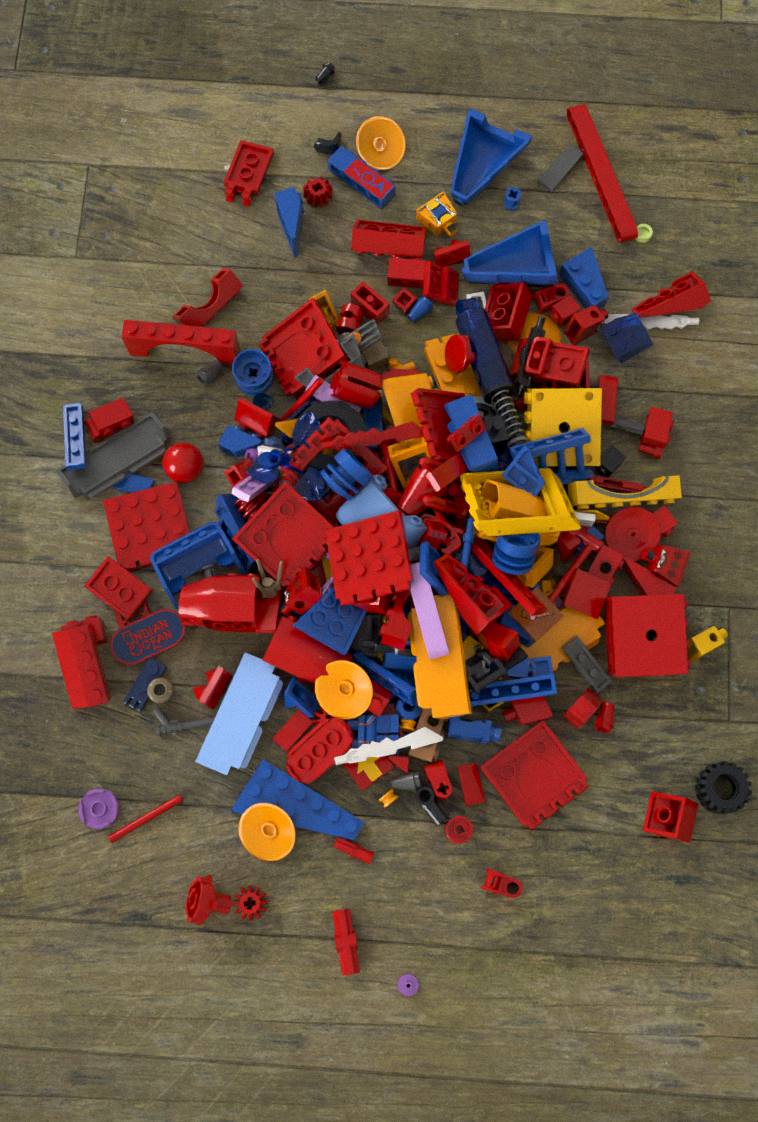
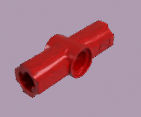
[332,908,360,976]

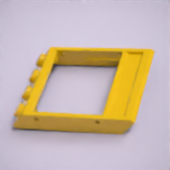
[460,468,581,536]

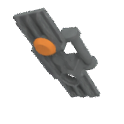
[321,319,383,378]

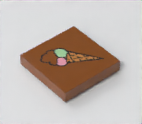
[508,587,564,643]

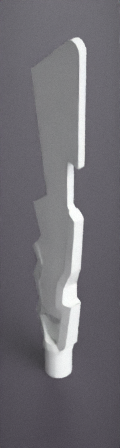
[604,314,699,330]
[334,727,443,765]

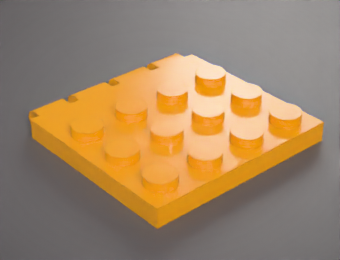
[424,328,516,397]

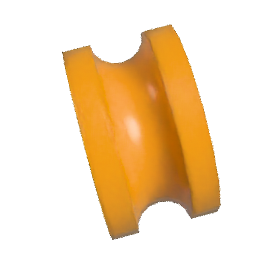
[399,719,417,733]
[379,789,398,808]

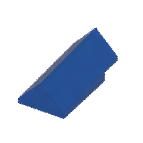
[444,394,498,472]
[214,494,258,574]

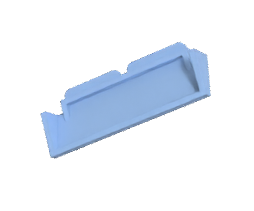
[195,653,283,775]

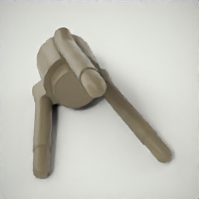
[252,559,283,598]

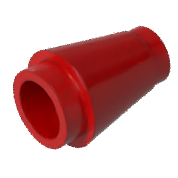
[594,702,615,733]

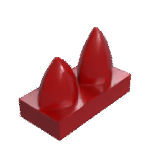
[433,239,471,268]
[193,666,233,710]

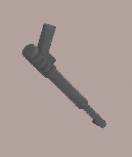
[153,708,215,736]

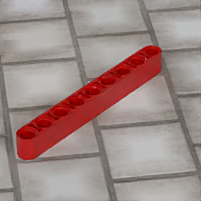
[567,104,638,243]

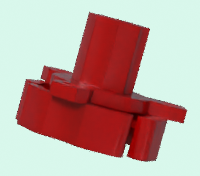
[185,875,232,926]

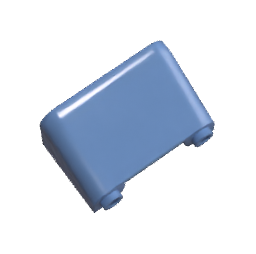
[336,475,427,549]

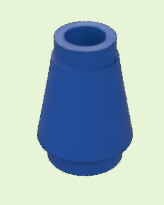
[407,296,433,323]

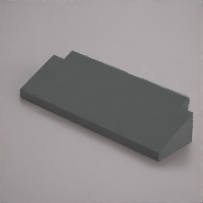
[56,412,171,500]

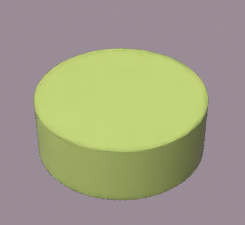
[636,224,653,243]

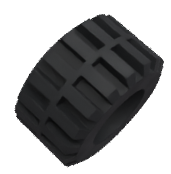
[695,761,752,814]

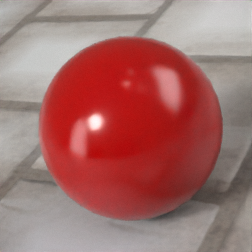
[162,442,204,484]

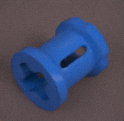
[504,187,521,211]

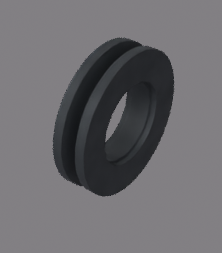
[293,401,367,474]

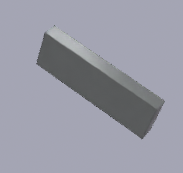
[538,144,584,193]
[561,635,612,694]

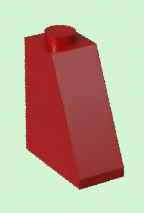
[562,687,603,729]

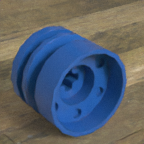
[232,349,274,396]
[320,448,373,501]
[492,530,540,575]

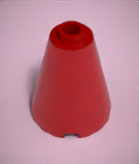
[397,466,448,516]

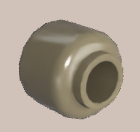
[147,678,174,704]

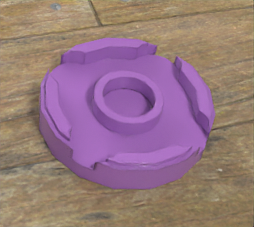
[78,789,120,829]

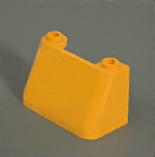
[383,373,434,448]

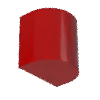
[392,287,418,314]

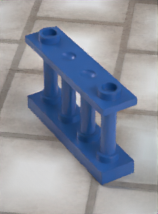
[509,428,594,485]

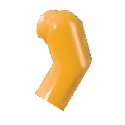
[388,358,416,370]

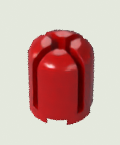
[330,360,383,408]

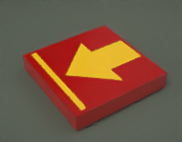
[343,756,394,791]

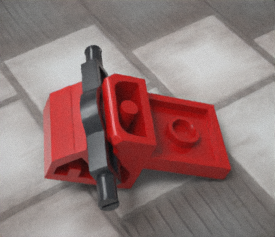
[510,316,590,398]

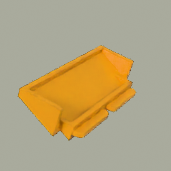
[407,593,472,719]
[499,606,605,681]

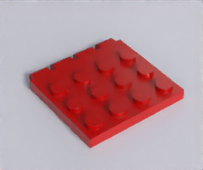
[259,298,347,397]
[411,388,465,462]
[103,481,190,571]
[232,481,335,587]
[325,510,414,606]
[479,720,589,831]

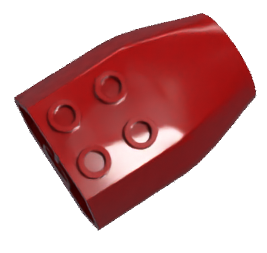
[179,573,262,633]
[263,614,353,683]

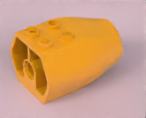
[469,479,560,547]

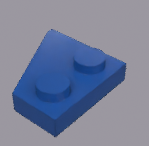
[501,445,546,497]

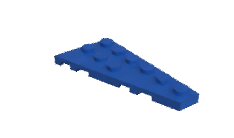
[292,586,367,655]
[231,759,365,840]

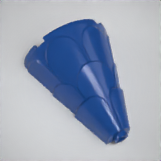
[451,108,532,206]
[462,220,558,285]

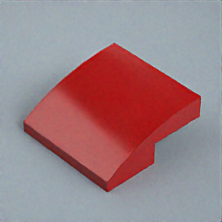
[423,261,459,306]

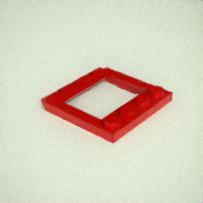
[280,417,388,523]

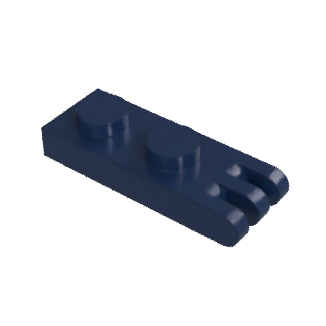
[123,658,167,713]

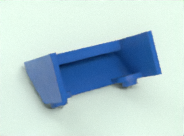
[150,522,245,609]

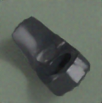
[314,132,342,155]

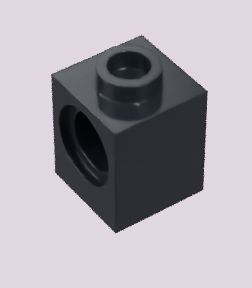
[594,445,626,478]

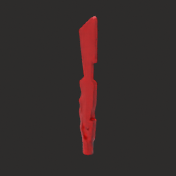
[321,421,424,450]

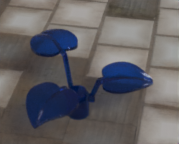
[246,411,325,501]

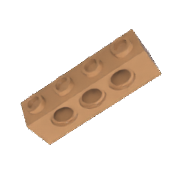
[408,709,449,763]

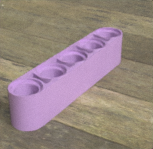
[410,562,450,660]

